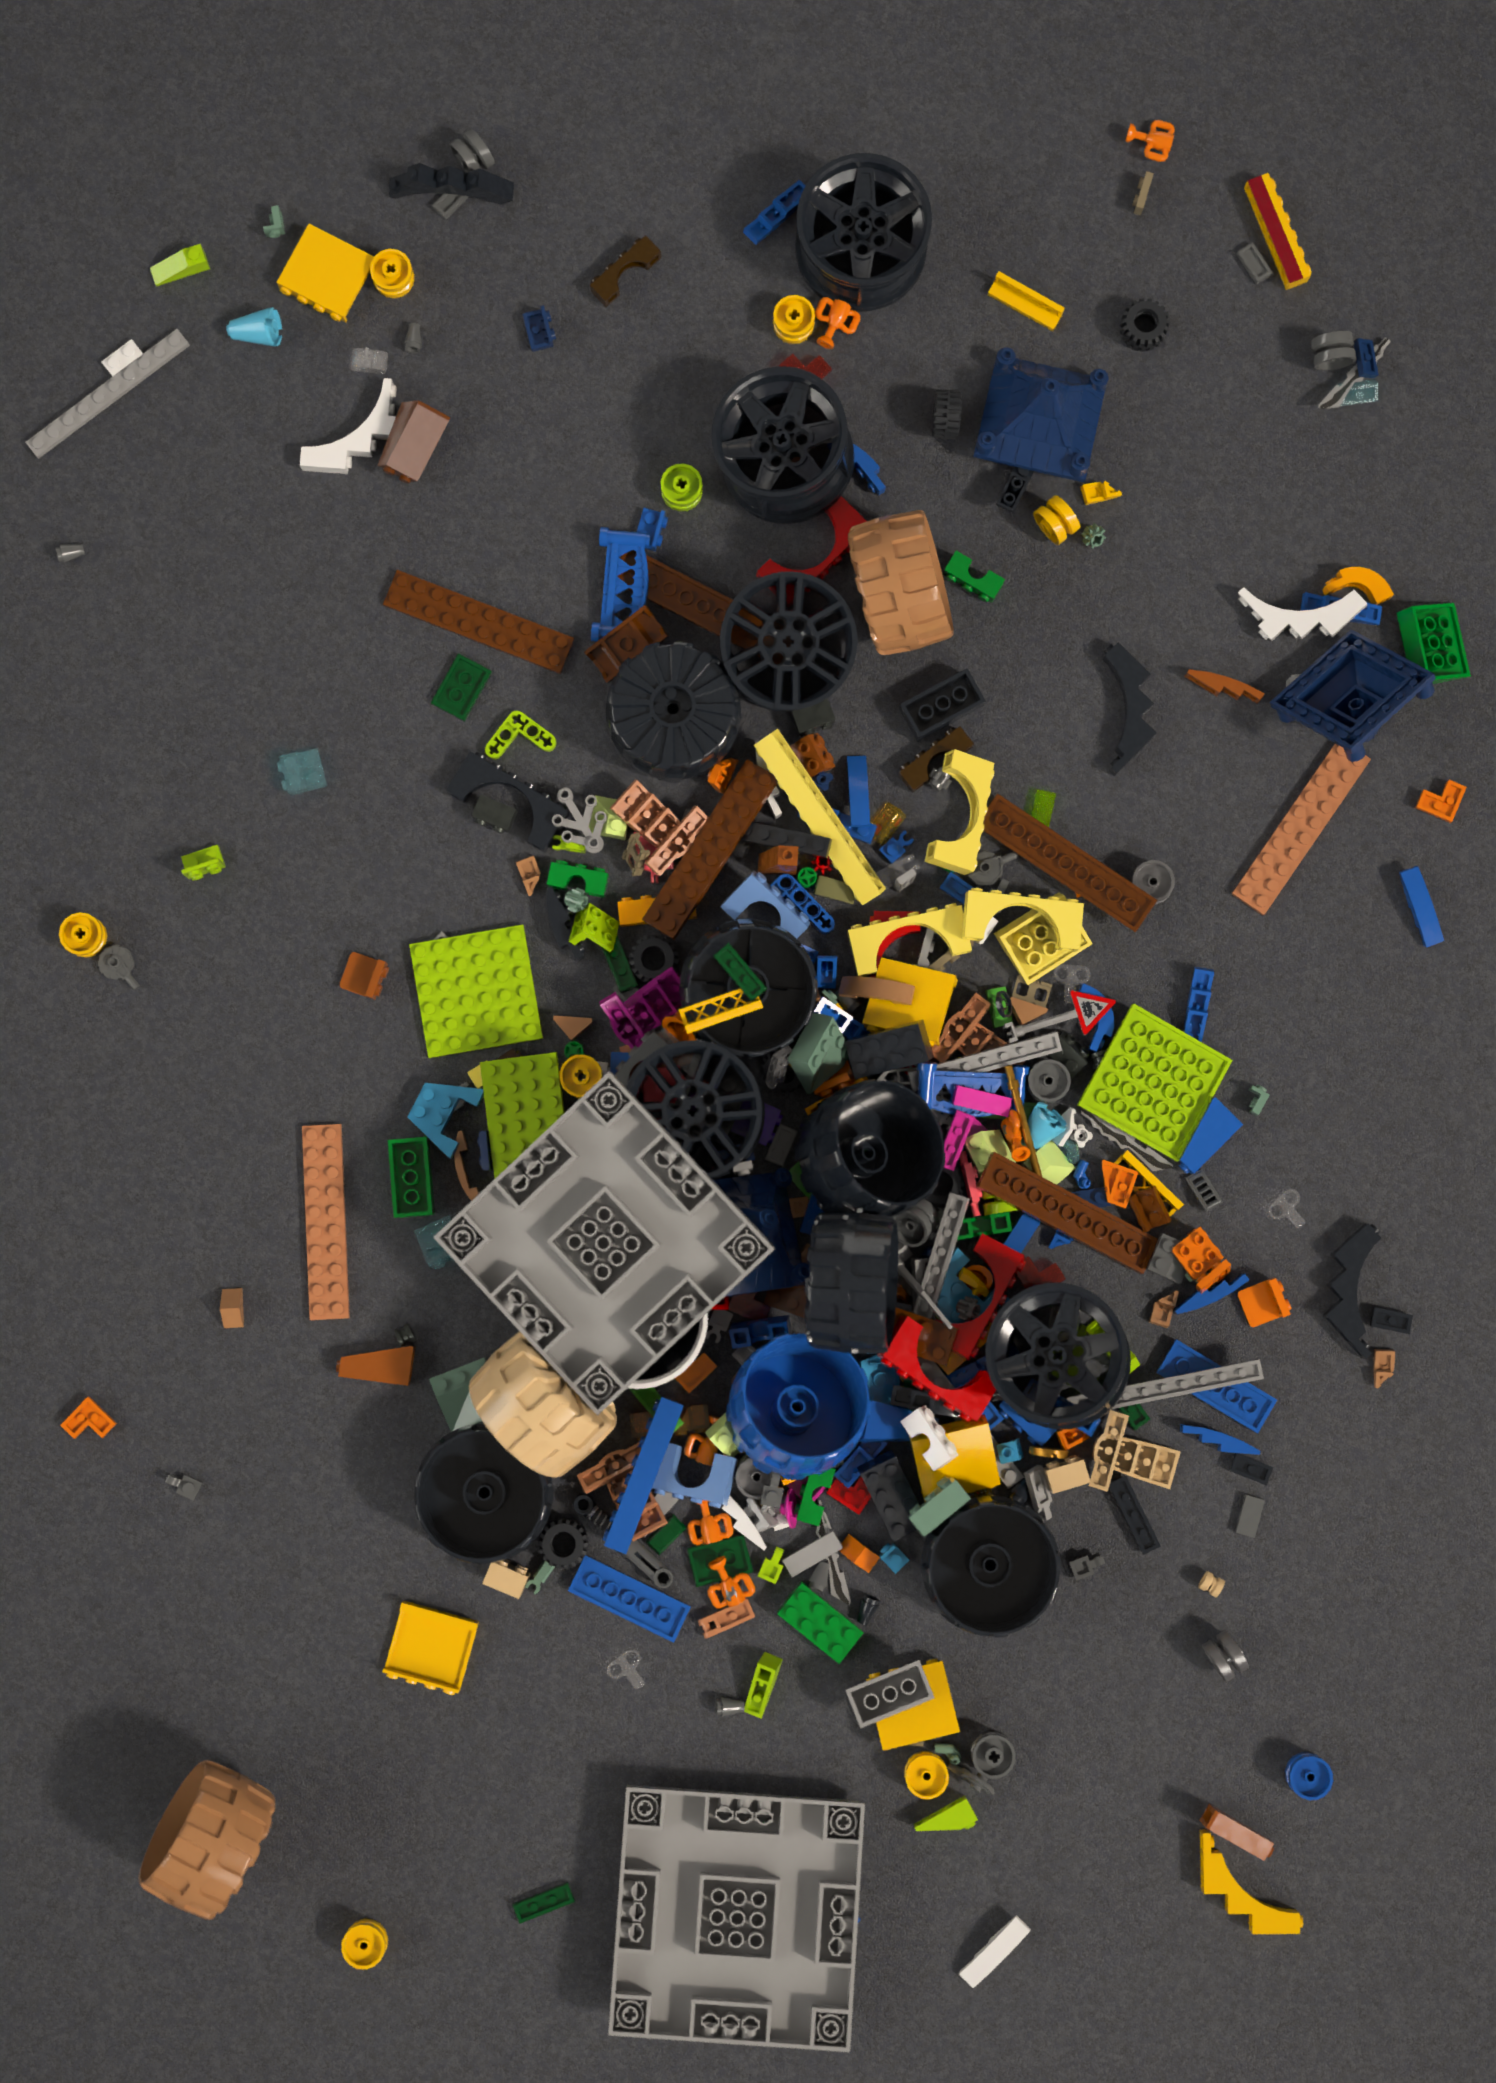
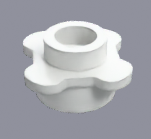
[1069,1124,1093,1148]

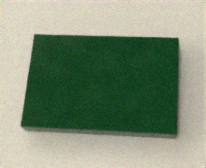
[431,653,492,722]
[687,1534,753,1587]

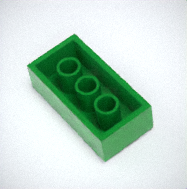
[388,1137,435,1218]
[777,1581,864,1664]

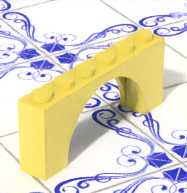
[925,749,994,875]
[961,888,1084,952]
[847,903,972,977]

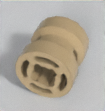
[1198,1571,1225,1598]

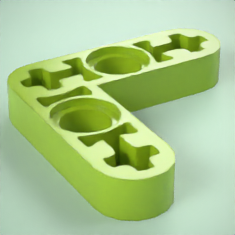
[485,711,556,760]

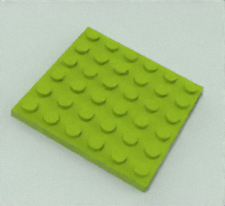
[409,925,543,1058]
[1077,1004,1233,1162]

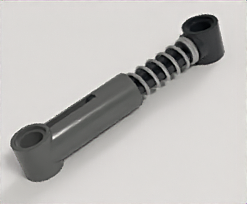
[574,1494,673,1588]

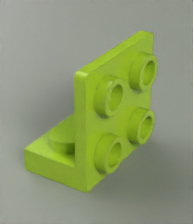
[181,845,226,881]
[569,903,620,952]

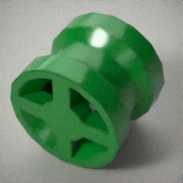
[798,867,817,888]
[564,1041,584,1058]

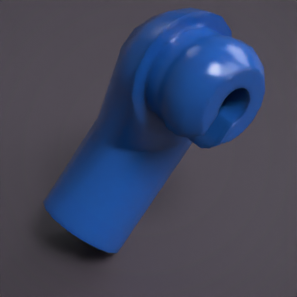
[1073,1159,1091,1189]

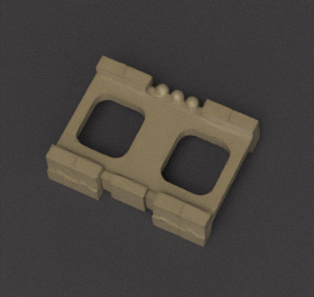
[622,832,651,876]
[1011,975,1052,1008]

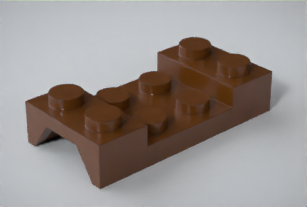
[584,605,669,683]

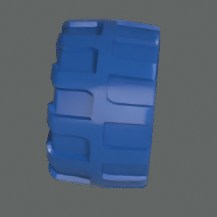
[726,1333,872,1480]

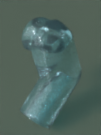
[1063,1139,1080,1164]

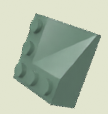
[788,1013,849,1094]
[429,1357,487,1432]
[907,1477,971,1537]

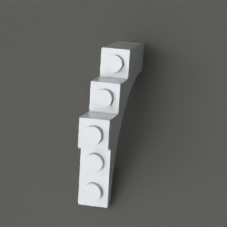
[300,378,396,474]
[1238,587,1367,641]

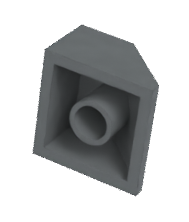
[1146,1233,1186,1285]

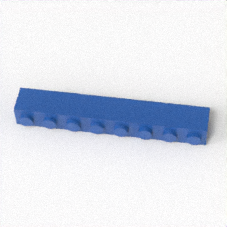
[602,1396,684,1554]

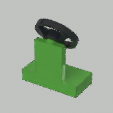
[986,987,1013,1028]

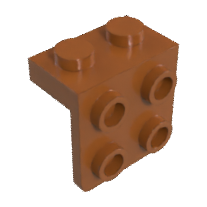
[790,733,836,778]
[340,952,389,1000]

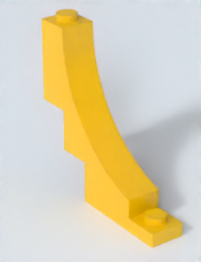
[1200,1830,1303,1934]

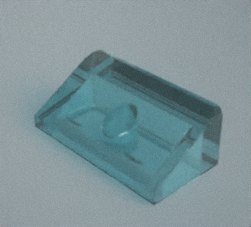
[1338,379,1378,406]

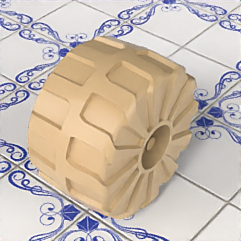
[469,1331,617,1477]

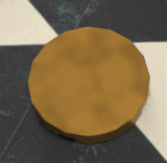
[1029,1446,1069,1459]

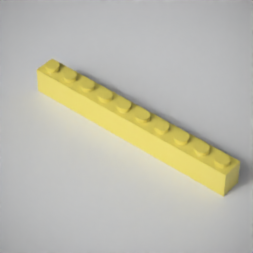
[754,729,886,905]

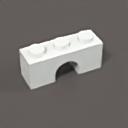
[900,1406,958,1471]

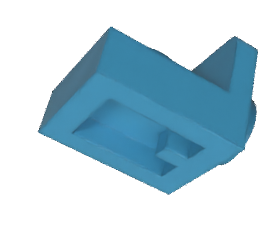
[996,1438,1024,1464]
[879,1543,910,1574]

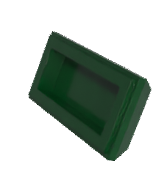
[646,1514,687,1556]

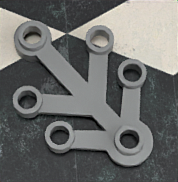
[552,788,607,853]

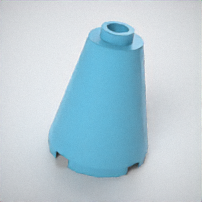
[227,307,282,347]
[1021,1102,1067,1151]

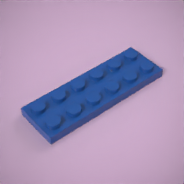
[1156,1339,1277,1433]
[568,1555,691,1643]

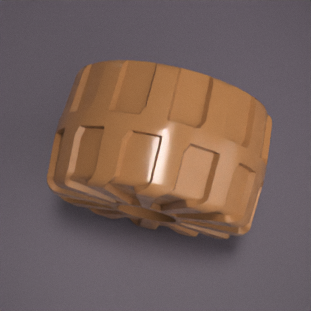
[848,510,954,655]
[139,1760,275,1920]

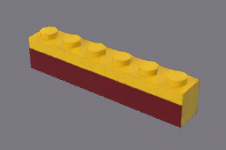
[1244,173,1311,290]

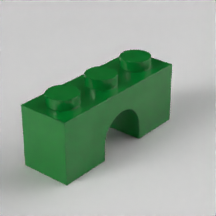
[943,551,1005,603]
[547,860,609,898]
[957,1212,1012,1240]
[794,1468,836,1526]

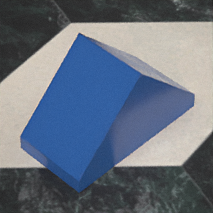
[817,956,837,989]

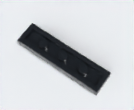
[1109,1475,1161,1555]

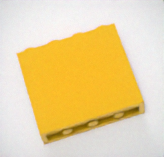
[277,224,374,322]
[862,957,958,1047]
[909,1414,1001,1502]
[382,1601,479,1695]
[866,1658,960,1751]

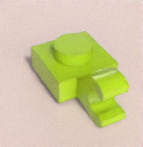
[552,835,586,853]
[758,1546,784,1584]

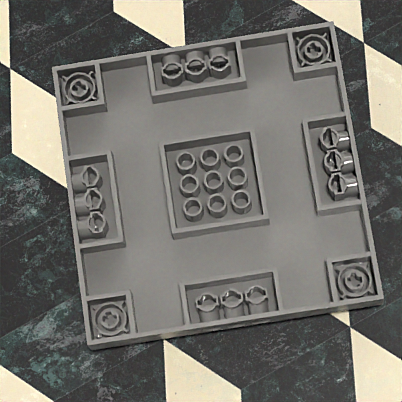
[433,1072,776,1415]
[608,1785,865,2052]

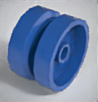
[1285,1752,1333,1800]

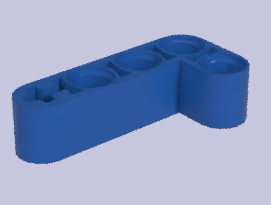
[764,874,835,934]

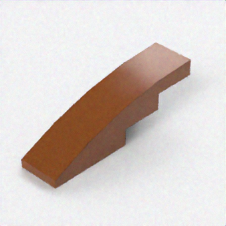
[1184,669,1265,703]

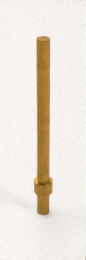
[1005,1065,1042,1177]

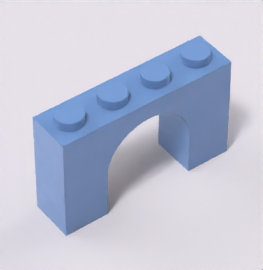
[721,871,810,938]
[652,1443,738,1508]

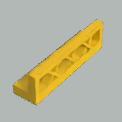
[987,271,1065,331]
[679,988,763,1034]
[1114,1150,1184,1217]

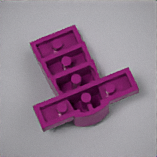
[599,967,682,1062]

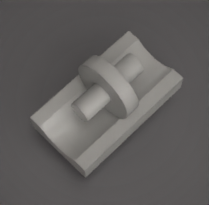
[744,1498,779,1532]

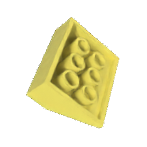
[994,893,1092,985]

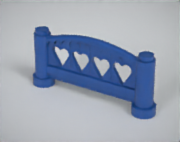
[591,527,650,642]
[917,1061,1030,1117]

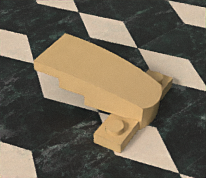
[1089,1410,1181,1492]

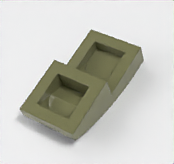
[813,876,855,905]

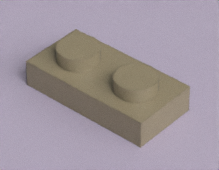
[1132,171,1154,215]

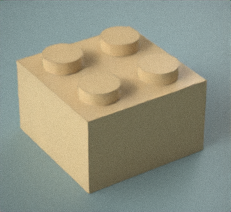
[1044,1455,1091,1494]
[482,1559,531,1599]

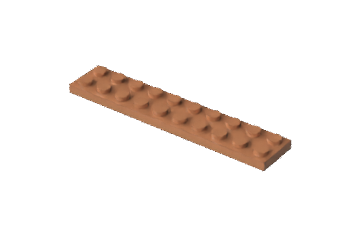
[1232,743,1371,916]
[302,1124,350,1320]

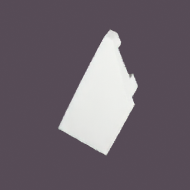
[1052,1107,1077,1147]

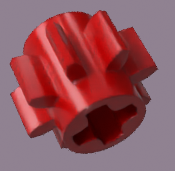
[811,855,833,875]

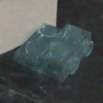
[277,748,327,796]
[414,1215,455,1269]

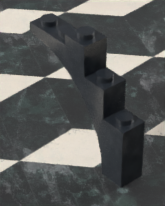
[389,163,514,205]

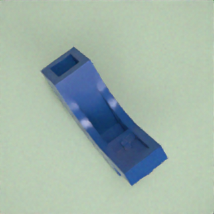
[1078,983,1114,1053]

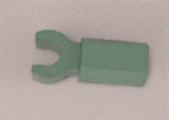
[525,1560,555,1594]

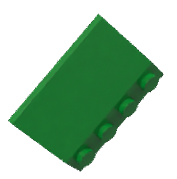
[1397,603,1471,684]

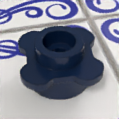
[812,772,833,791]

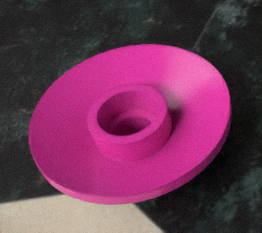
[780,1489,797,1529]

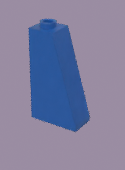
[1178,1097,1243,1174]
[859,1400,939,1442]

